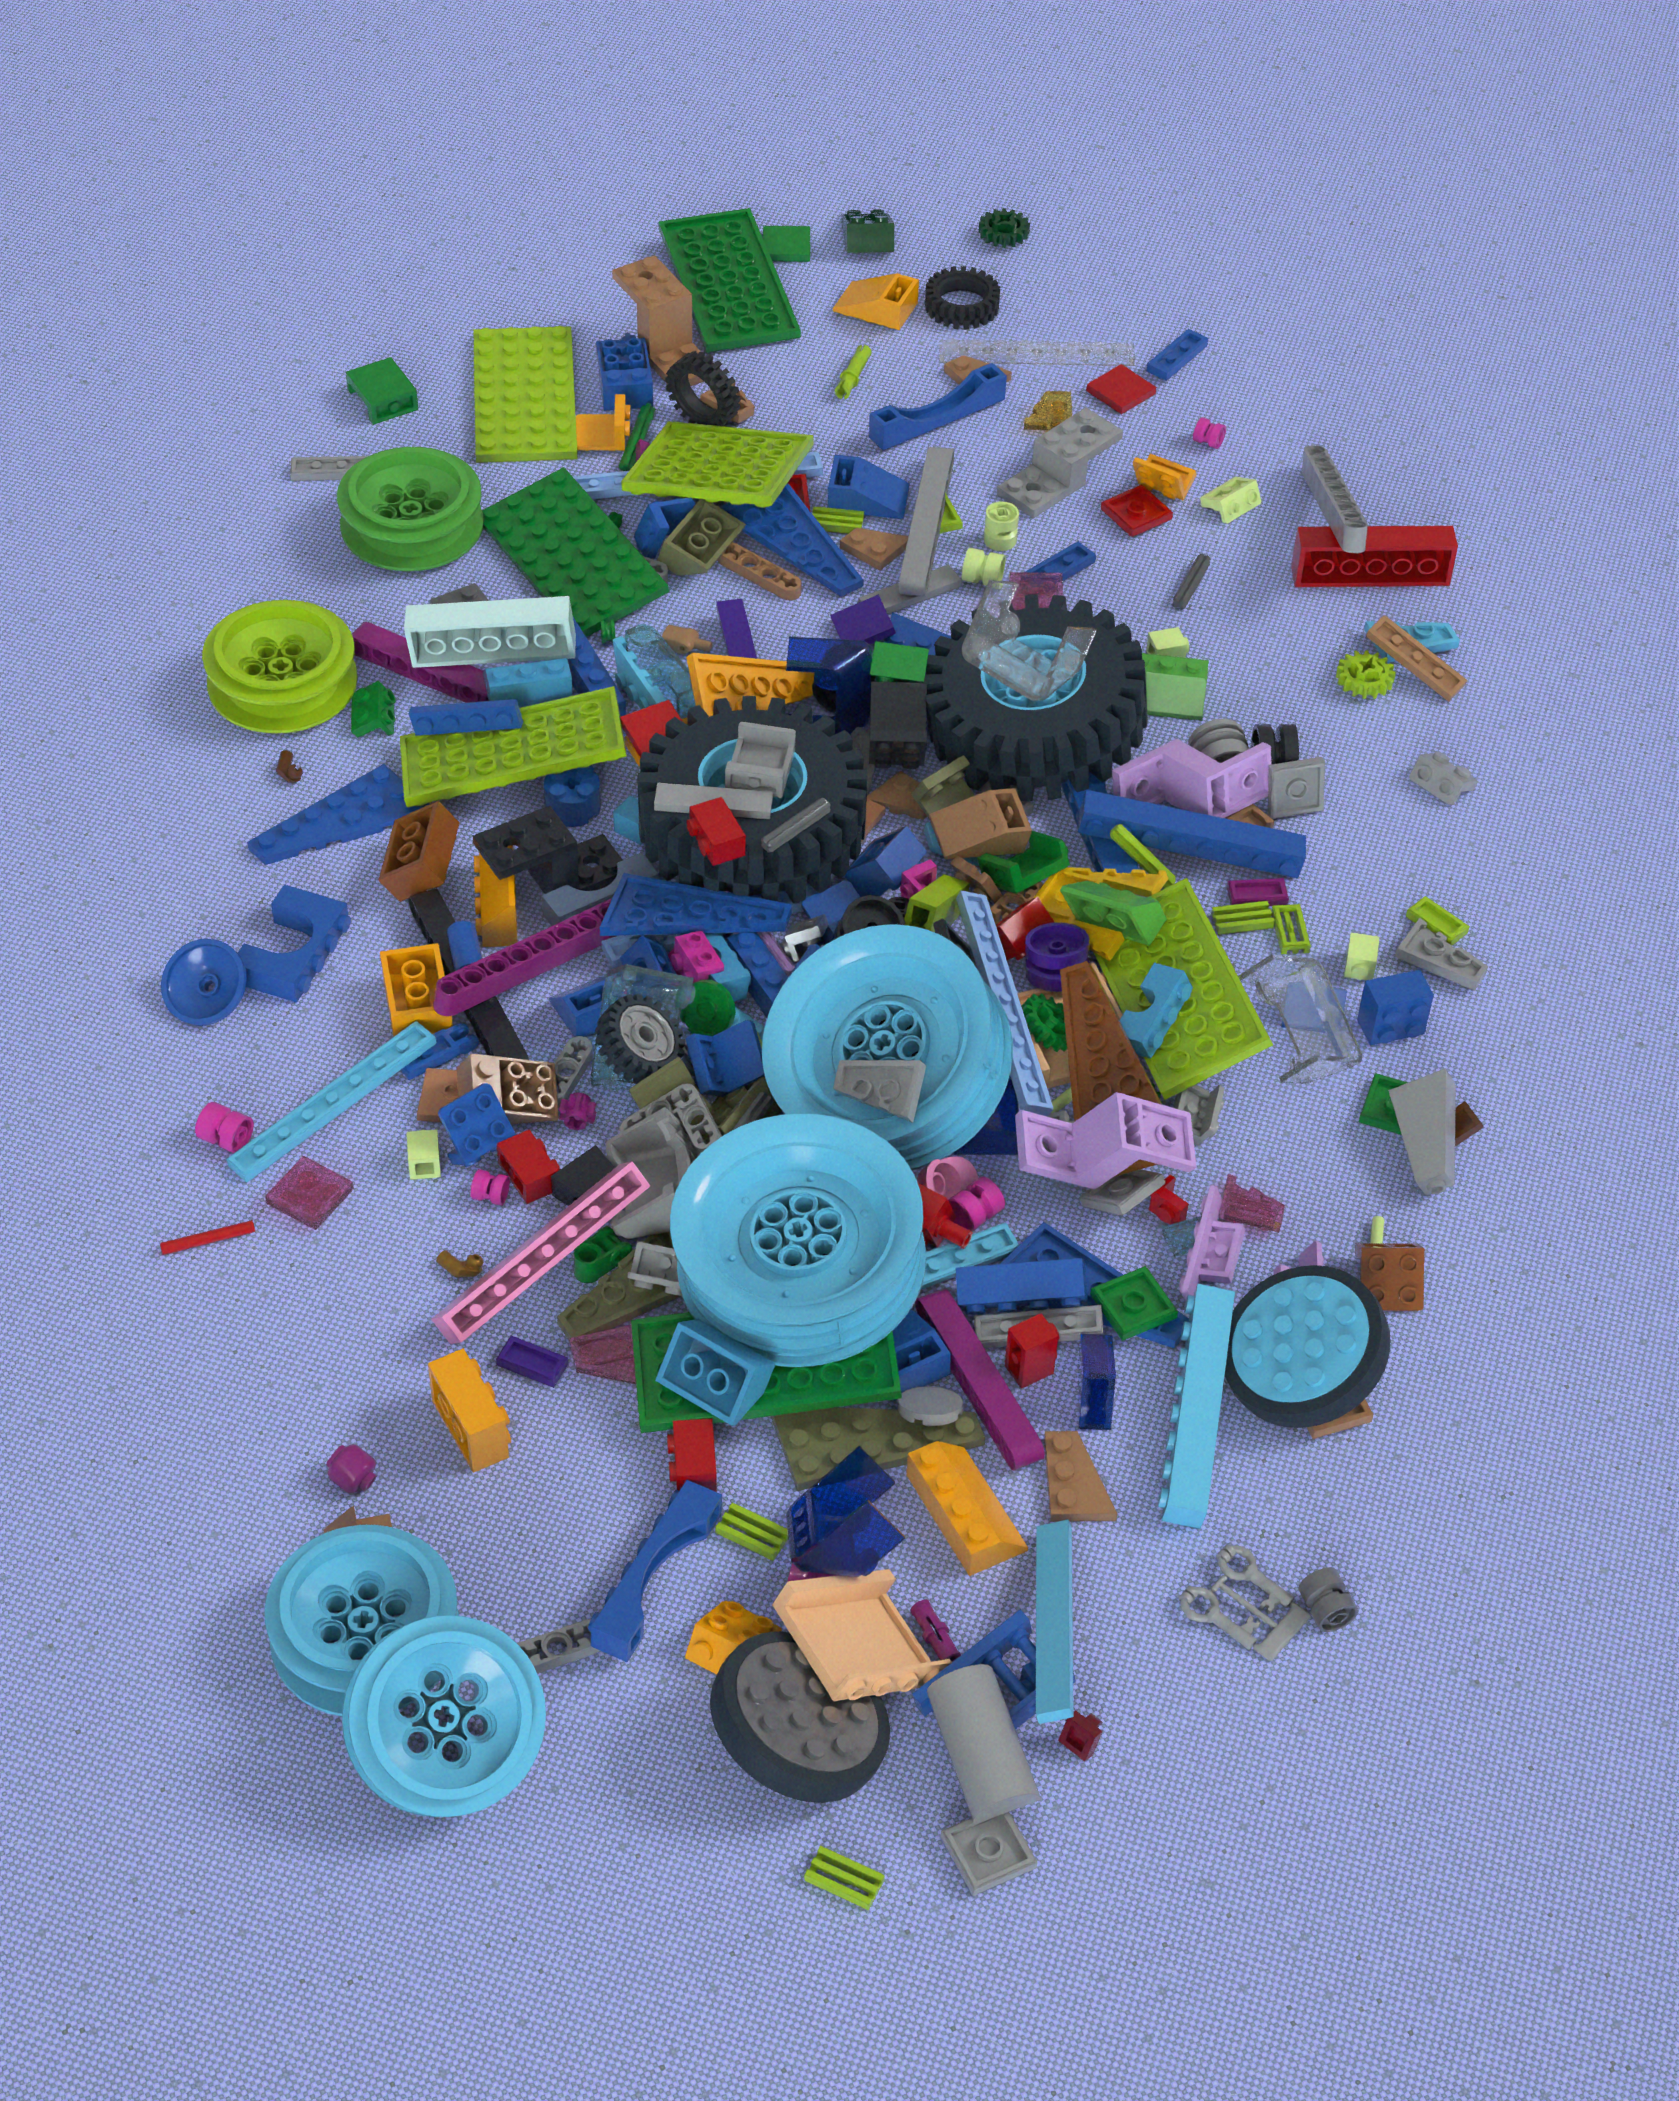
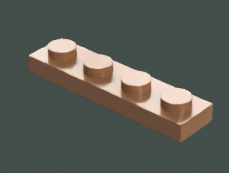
[1366,615,1468,702]

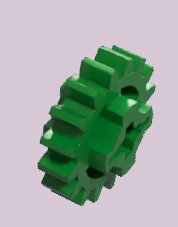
[1021,993,1067,1052]

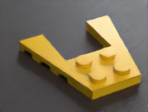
[1034,867,1168,961]

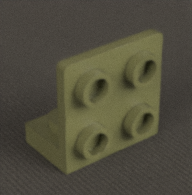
[911,755,975,820]
[629,1057,715,1125]

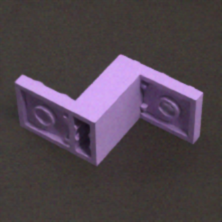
[1112,739,1272,818]
[1015,1092,1197,1190]

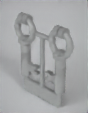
[1178,1544,1310,1661]

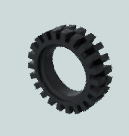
[925,266,1000,330]
[665,351,741,426]

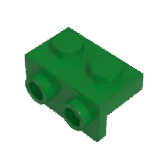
[351,680,396,738]

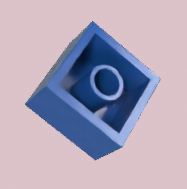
[844,826,927,897]
[1357,970,1434,1046]

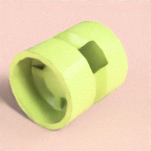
[984,501,1019,551]
[961,547,1006,588]

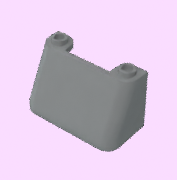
[605,1107,700,1239]

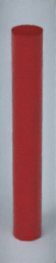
[160,1220,255,1255]

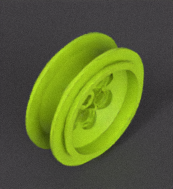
[202,600,358,733]

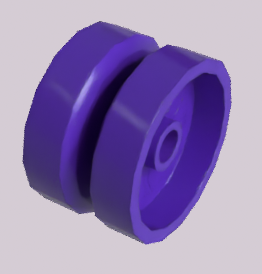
[1025,923,1089,992]

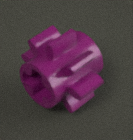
[559,1092,597,1130]

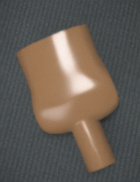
[660,625,713,654]

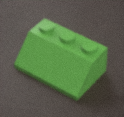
[1142,653,1209,721]
[1060,881,1167,946]

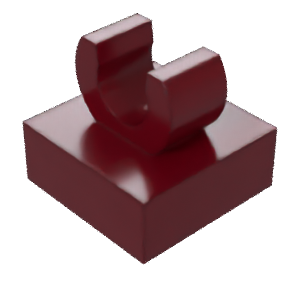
[1058,1711,1103,1762]

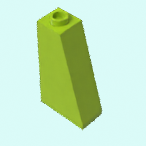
[904,874,970,932]

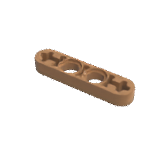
[717,542,802,600]

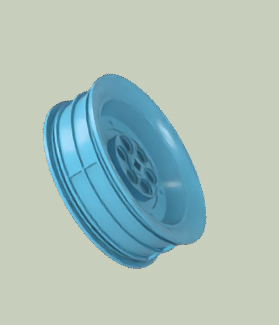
[762,924,1013,1170]
[670,1113,926,1367]

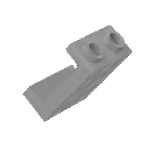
[725,722,796,798]

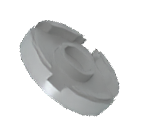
[898,1386,963,1426]

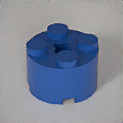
[544,765,601,827]

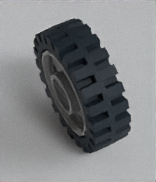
[595,994,685,1084]

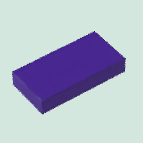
[496,1335,569,1388]

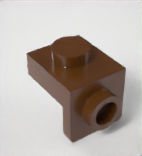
[1455,1101,1484,1147]

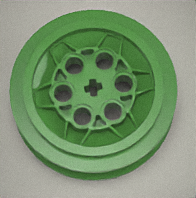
[337,447,484,571]

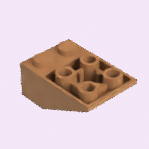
[929,788,1032,859]
[457,1053,559,1124]

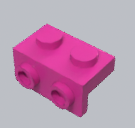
[900,859,937,899]
[671,931,724,988]

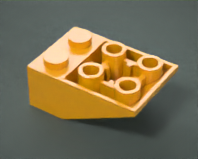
[833,273,919,330]

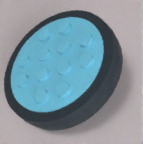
[1225,1265,1391,1428]

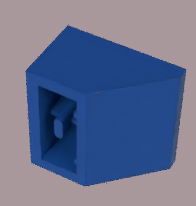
[549,976,628,1037]

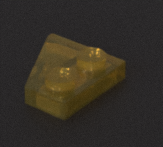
[1024,391,1072,430]

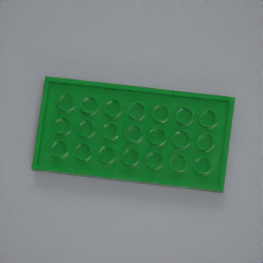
[658,208,801,353]
[482,467,669,637]
[631,1312,902,1434]

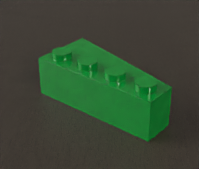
[870,641,929,683]

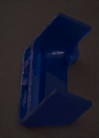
[786,636,872,735]
[786,1446,905,1577]

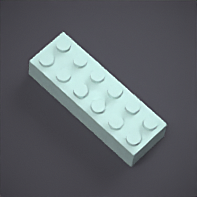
[404,596,576,668]

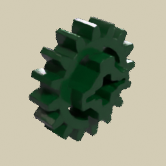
[978,208,1030,248]

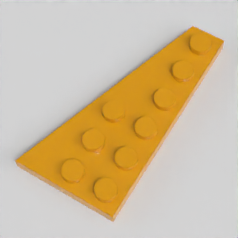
[686,653,821,717]

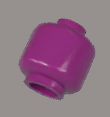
[326,1444,377,1494]

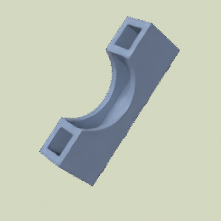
[542,852,659,926]

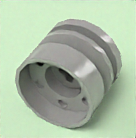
[1188,718,1250,779]

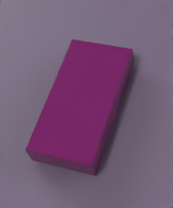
[1227,878,1289,906]

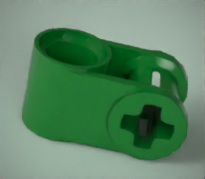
[574,1226,633,1284]

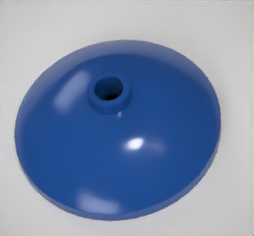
[161,938,247,1026]

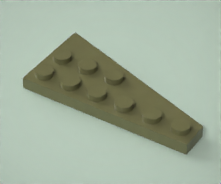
[557,1232,681,1346]
[771,1407,985,1491]

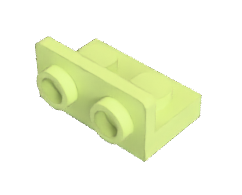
[1200,477,1262,524]

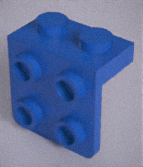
[634,498,695,559]
[801,880,860,945]
[685,1020,765,1097]
[438,1083,516,1167]

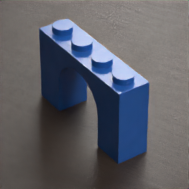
[238,884,351,1003]

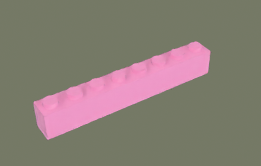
[431,1161,650,1344]

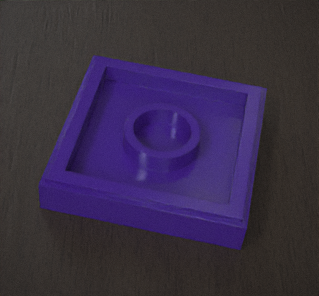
[830,594,896,649]

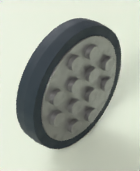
[710,1631,890,1803]

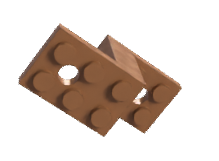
[612,255,706,386]

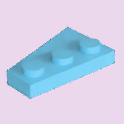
[1364,621,1460,663]

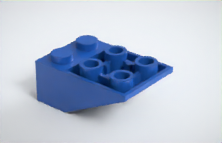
[596,338,653,411]
[827,455,910,519]
[893,1309,950,1401]

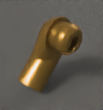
[436,1250,484,1277]

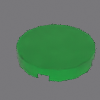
[678,980,736,1036]

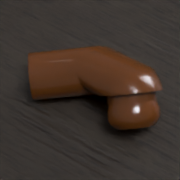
[276,750,303,783]

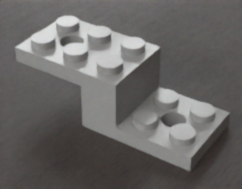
[997,407,1123,519]

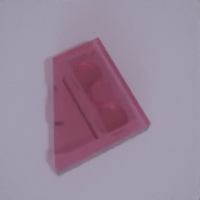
[1218,1174,1285,1233]
[569,1325,636,1384]

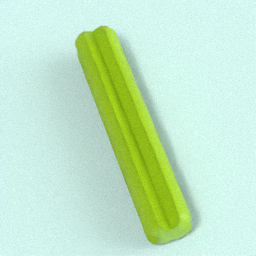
[1110,824,1176,889]

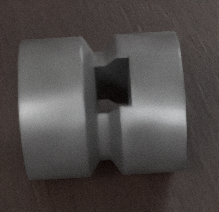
[1298,1567,1359,1632]

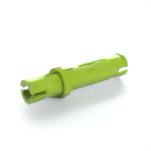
[835,345,872,399]

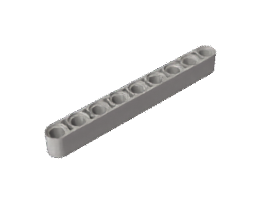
[1302,445,1368,553]
[899,447,954,596]

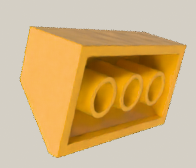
[474,845,518,947]
[906,1441,1028,1576]

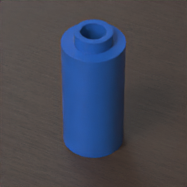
[447,921,482,971]

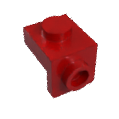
[1149,1174,1189,1230]

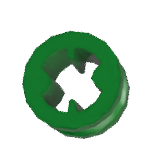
[600,619,615,644]

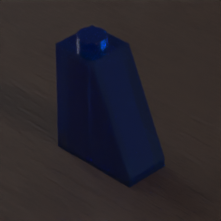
[1078,1334,1116,1430]

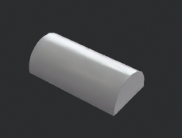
[927,1664,1041,1824]

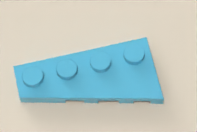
[612,636,666,710]

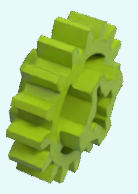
[1336,650,1396,699]

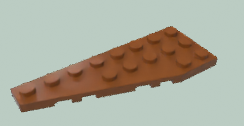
[1060,961,1167,1177]

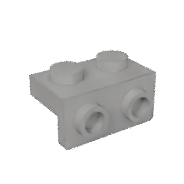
[1409,752,1479,805]
[1173,1085,1225,1146]
[627,1241,682,1296]

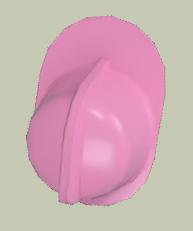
[917,1156,978,1199]

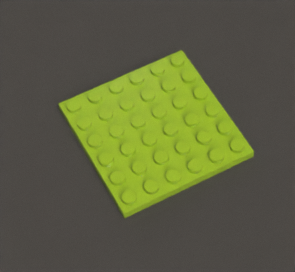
[621,421,814,508]

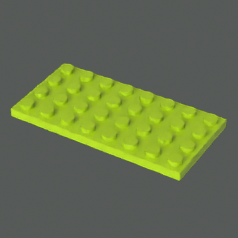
[473,326,578,463]
[399,686,627,807]
[1094,878,1273,1100]

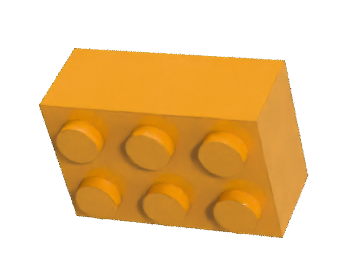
[380,943,453,1037]
[428,1348,511,1473]

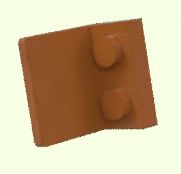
[1355,1243,1425,1311]

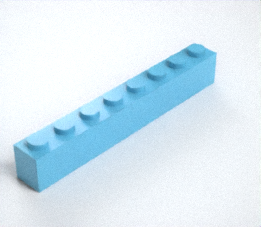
[1158,1284,1235,1529]

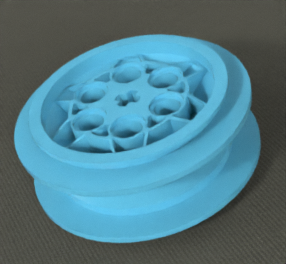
[264,1525,459,1716]
[342,1615,546,1817]

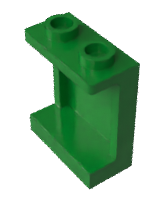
[346,357,418,425]
[977,830,1070,894]

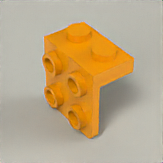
[576,394,631,451]
[1132,454,1197,501]
[685,1601,782,1675]

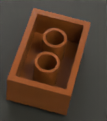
[378,801,460,902]

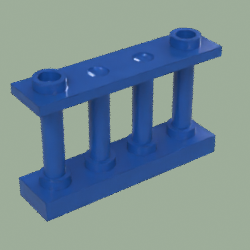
[912,1609,1076,1730]

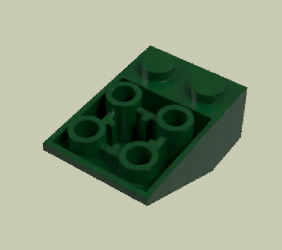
[841,209,894,253]

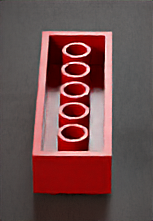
[1291,526,1458,587]

